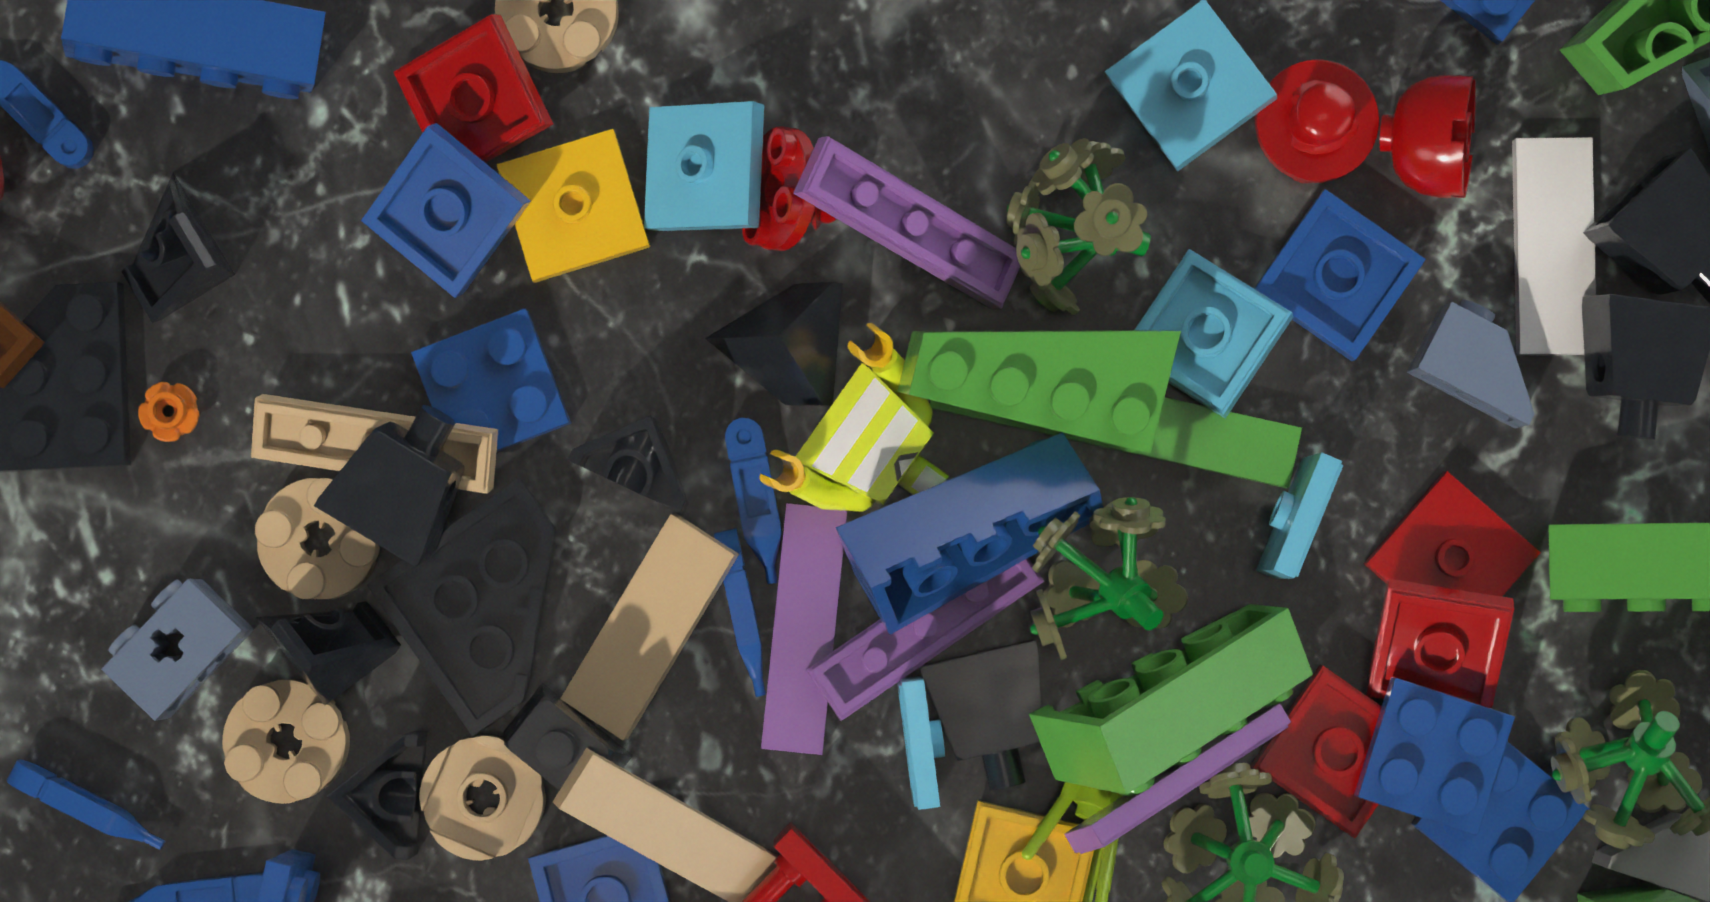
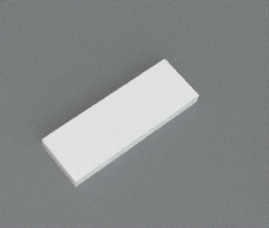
[1512,137,1596,356]

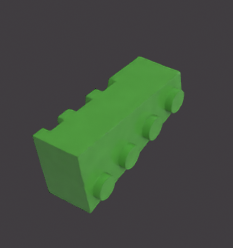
[1549,523,1710,612]

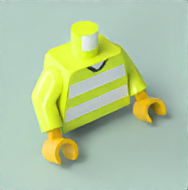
[759,323,949,512]

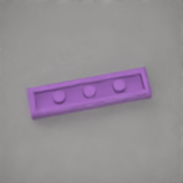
[793,136,1020,309]
[761,503,847,755]
[806,558,1044,721]
[1064,703,1291,854]

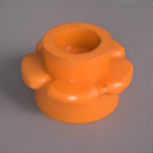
[138,382,200,442]

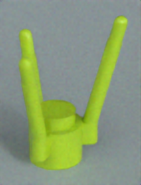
[1022,782,1122,902]

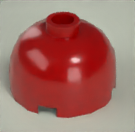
[1379,74,1476,198]

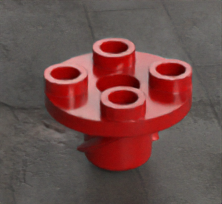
[1255,60,1379,183]
[742,126,836,251]

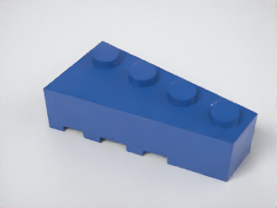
[61,0,326,99]
[836,432,1103,635]

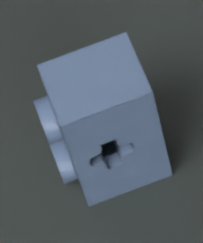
[101,579,255,721]

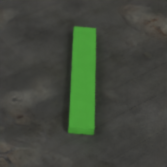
[930,397,1302,488]

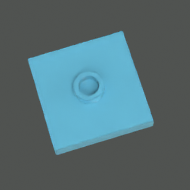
[1105,0,1277,171]
[644,101,764,231]
[1135,249,1294,419]
[1256,452,1343,579]
[897,676,945,810]

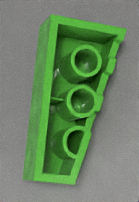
[1559,0,1710,95]
[897,330,1181,454]
[1029,604,1313,796]

